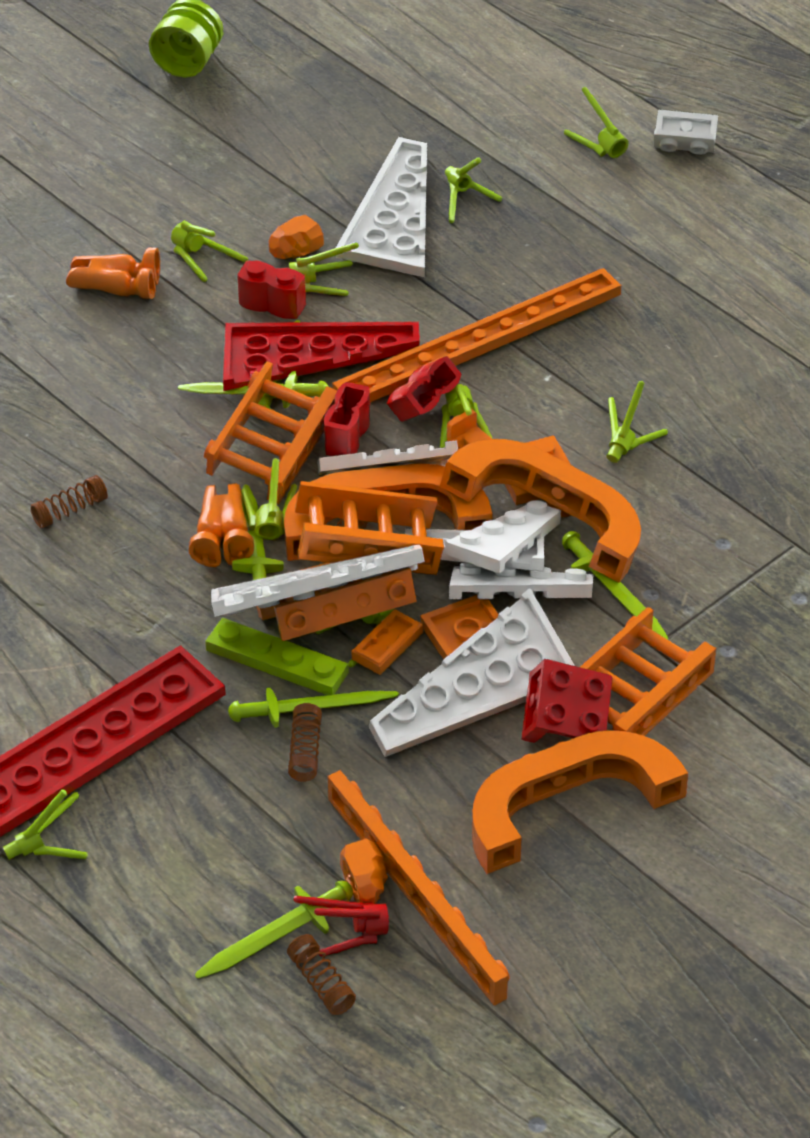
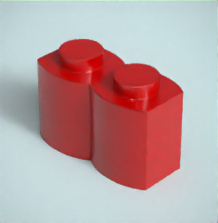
[237,261,306,319]
[387,356,462,422]
[324,382,370,456]

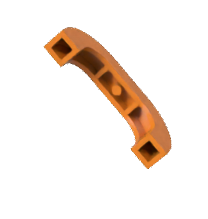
[440,439,641,583]
[284,463,492,561]
[472,731,688,874]

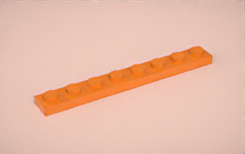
[328,770,510,1006]

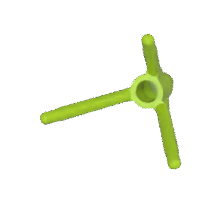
[445,158,502,223]
[606,381,668,463]
[3,790,88,860]

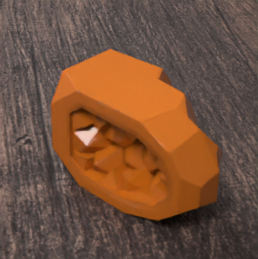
[269,215,324,259]
[340,839,388,904]

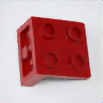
[521,659,613,743]

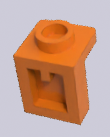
[447,409,492,450]

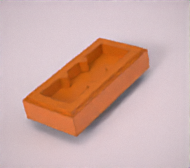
[351,609,423,675]

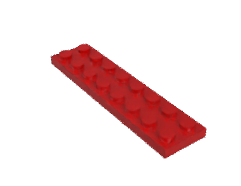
[0,645,226,837]

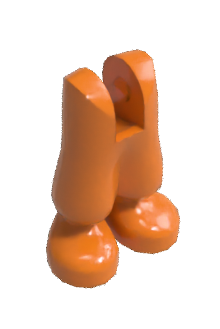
[66,248,161,299]
[189,483,254,567]

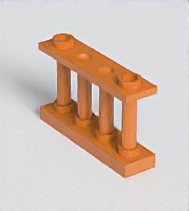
[204,361,337,504]
[295,481,444,575]
[256,562,417,641]
[580,607,716,736]

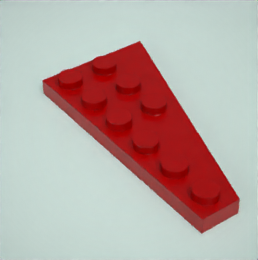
[223,321,420,391]

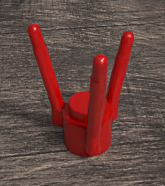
[294,896,389,957]

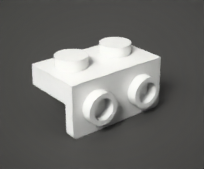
[654,110,718,155]

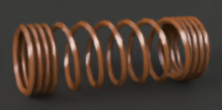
[30,475,108,529]
[288,703,322,782]
[287,934,356,1015]

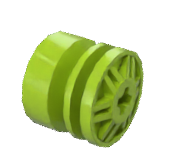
[149,0,224,78]

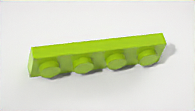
[205,617,349,695]

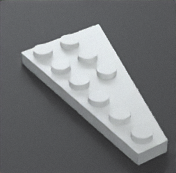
[336,137,427,277]
[211,544,425,617]
[369,588,575,757]

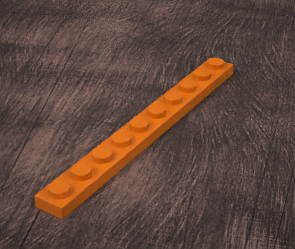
[332,268,622,402]

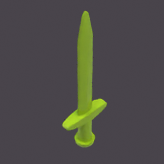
[178,371,329,408]
[232,484,284,580]
[562,531,668,639]
[228,688,399,728]
[195,881,353,979]

